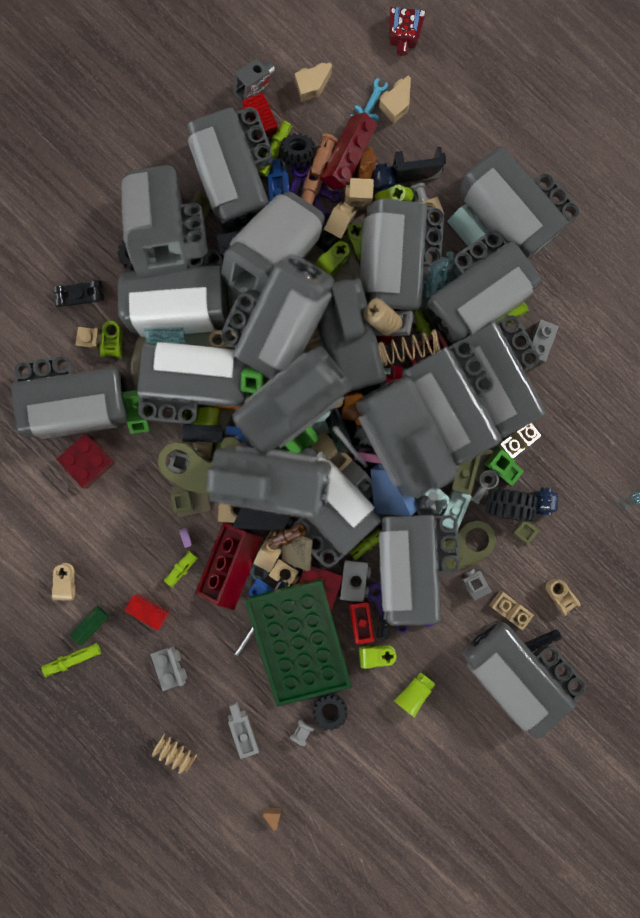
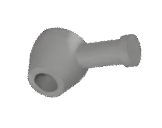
[471,470,499,505]
[417,492,438,516]

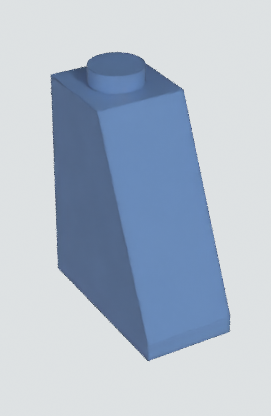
[371,463,418,516]

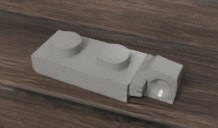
[228,702,259,759]

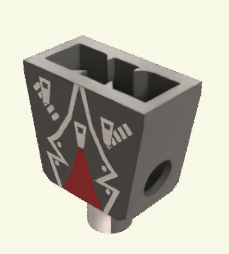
[233,59,275,101]

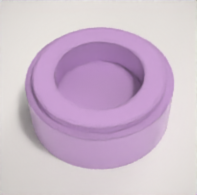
[179,528,192,548]

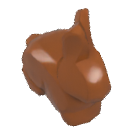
[356,146,377,179]
[341,391,363,426]

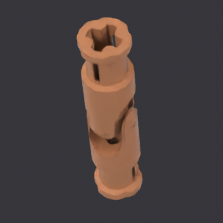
[301,133,338,205]

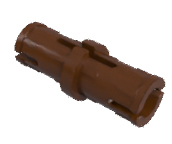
[267,524,305,550]

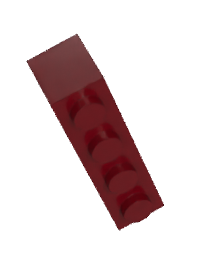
[320,112,378,190]

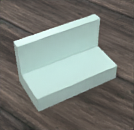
[447,204,490,246]

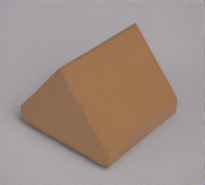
[263,807,281,831]

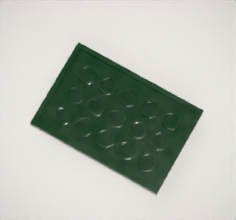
[245,578,352,706]

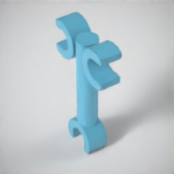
[350,78,388,122]

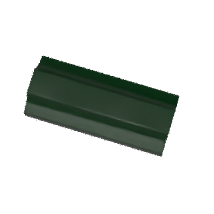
[70,605,109,646]

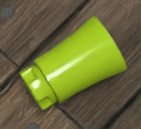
[393,672,435,718]

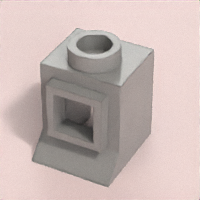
[461,569,492,601]

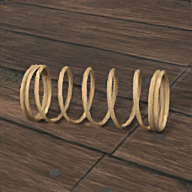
[378,330,441,366]

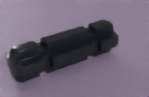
[524,629,562,652]

